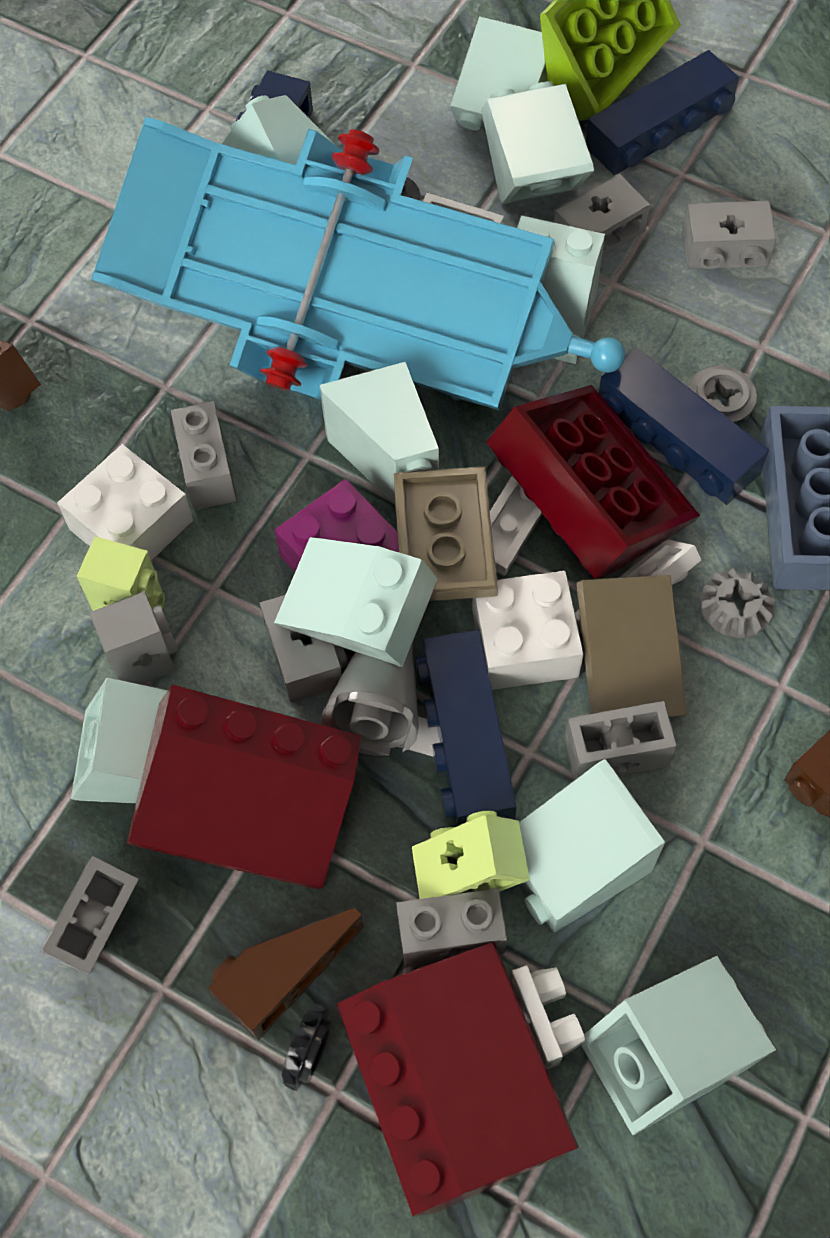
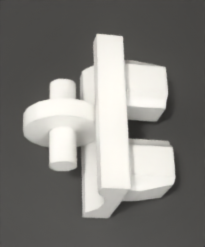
[510,965,585,1070]

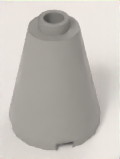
[322,642,419,756]

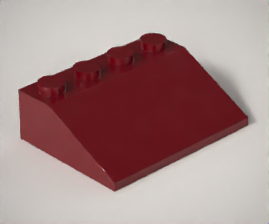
[486,385,700,579]
[127,684,362,890]
[337,942,579,1217]

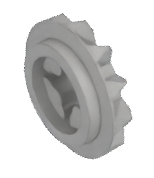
[689,366,757,424]
[700,568,775,638]

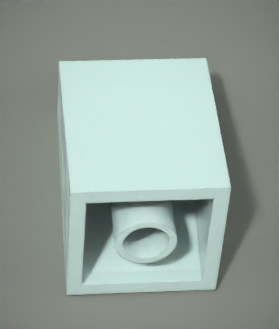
[450,16,547,130]
[481,81,594,205]
[221,95,334,165]
[517,216,605,364]
[320,362,439,506]
[71,678,168,803]
[519,759,665,934]
[581,956,776,1136]

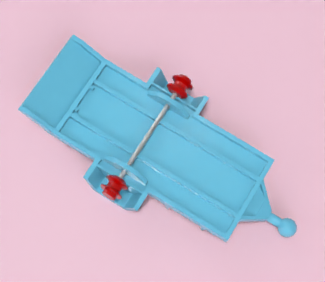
[91,117,625,410]

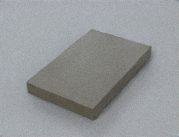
[393,466,498,601]
[576,575,687,718]

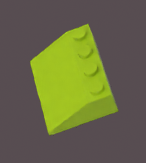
[540,0,681,121]

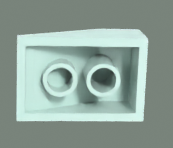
[274,537,438,667]

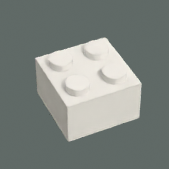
[57,444,193,560]
[472,571,583,690]

